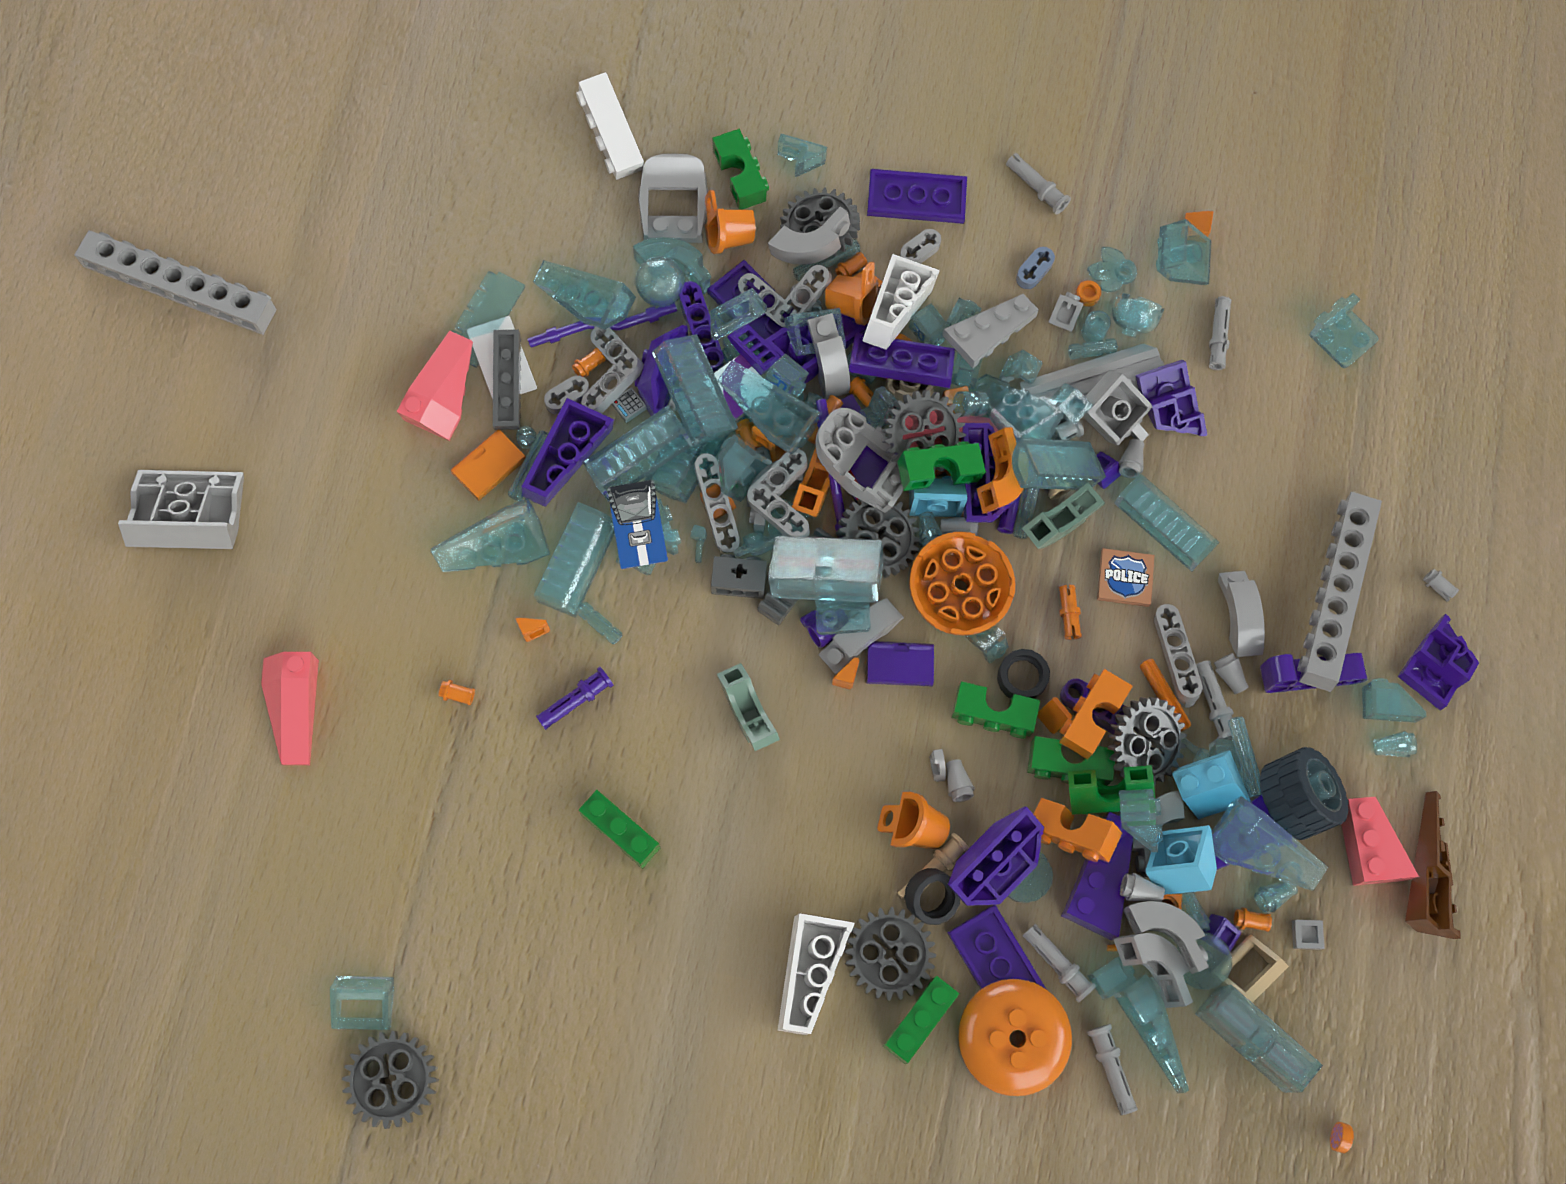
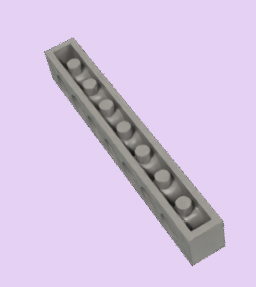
[74,230,277,335]
[1297,492,1382,692]

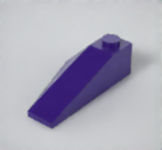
[765,313,868,391]

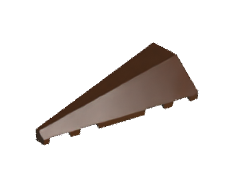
[1405,791,1461,939]

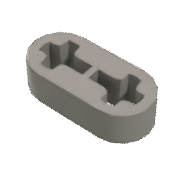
[900,229,941,264]
[544,376,590,414]

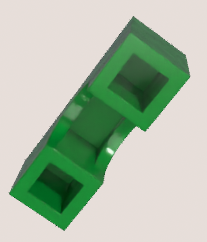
[712,128,769,210]
[897,441,986,491]
[951,681,1040,739]
[1027,736,1115,786]
[1068,765,1156,815]
[578,790,661,869]
[883,976,960,1064]

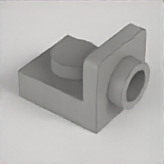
[1048,292,1084,332]

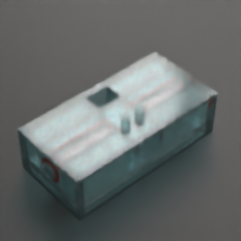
[768,536,884,603]
[1195,985,1323,1093]

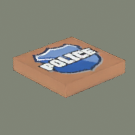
[1097,548,1155,607]

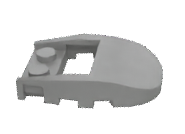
[638,154,708,243]
[816,408,903,513]

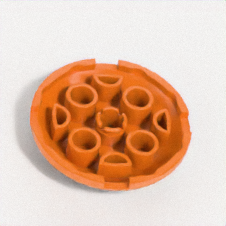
[909,532,1015,636]
[958,979,1072,1096]

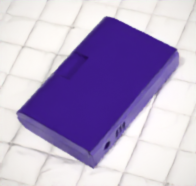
[867,641,934,687]

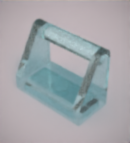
[710,288,767,341]
[784,308,846,356]
[330,976,394,1030]

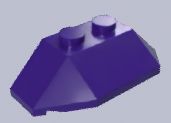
[635,325,688,426]
[961,423,1017,522]
[948,806,1044,906]

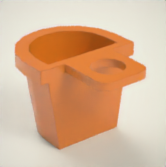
[705,190,756,254]
[825,262,878,326]
[877,792,950,849]

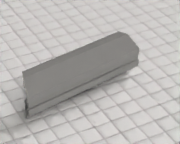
[1020,344,1164,429]

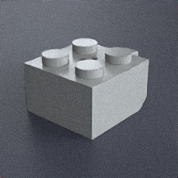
[1075,370,1152,445]

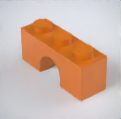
[1059,669,1133,760]
[1033,798,1122,863]

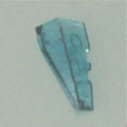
[533,260,636,330]
[718,360,820,454]
[430,498,550,572]
[1212,796,1328,891]
[1113,974,1189,1094]

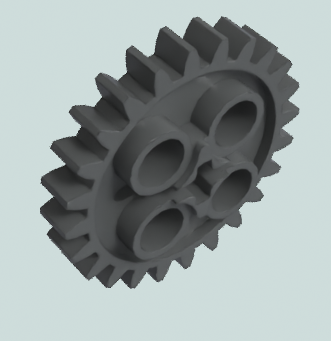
[780,188,860,259]
[881,390,966,473]
[836,499,921,579]
[1107,697,1187,786]
[844,907,936,1001]
[342,1031,439,1129]

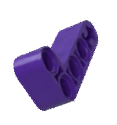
[676,281,724,385]
[1260,653,1368,693]

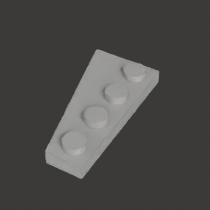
[943,294,1039,368]

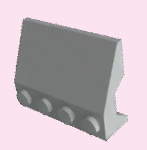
[118,470,244,549]

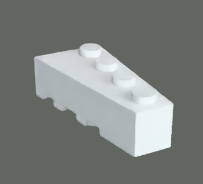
[576,72,644,180]
[862,254,940,349]
[778,913,855,1035]

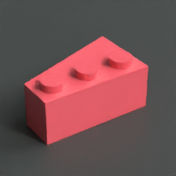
[1341,797,1419,886]

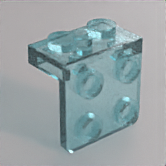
[1309,293,1379,368]
[815,584,871,635]

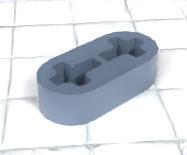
[1016,247,1055,289]

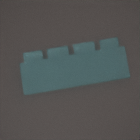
[452,271,526,368]

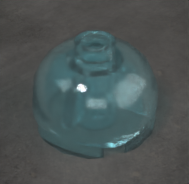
[634,255,685,307]
[1112,293,1165,337]

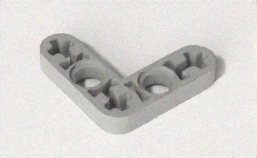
[738,265,832,328]
[581,324,644,413]
[747,449,810,543]

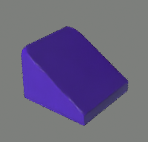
[1082,451,1121,489]
[1201,914,1242,956]

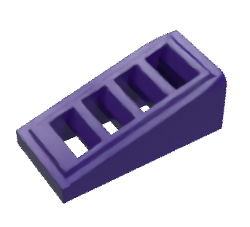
[727,323,782,376]

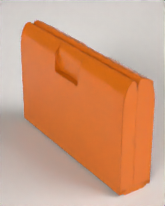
[450,429,527,501]

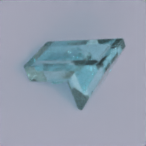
[778,134,827,177]

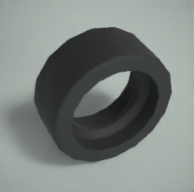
[997,649,1050,699]
[904,868,960,925]

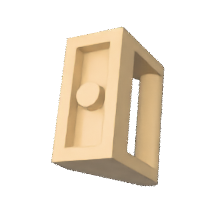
[1211,934,1289,1007]

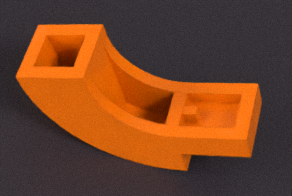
[977,427,1028,514]
[792,446,830,517]

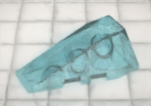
[967,374,1063,458]

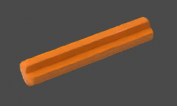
[1140,658,1191,732]

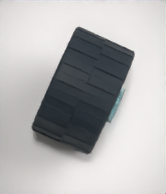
[1260,747,1349,840]

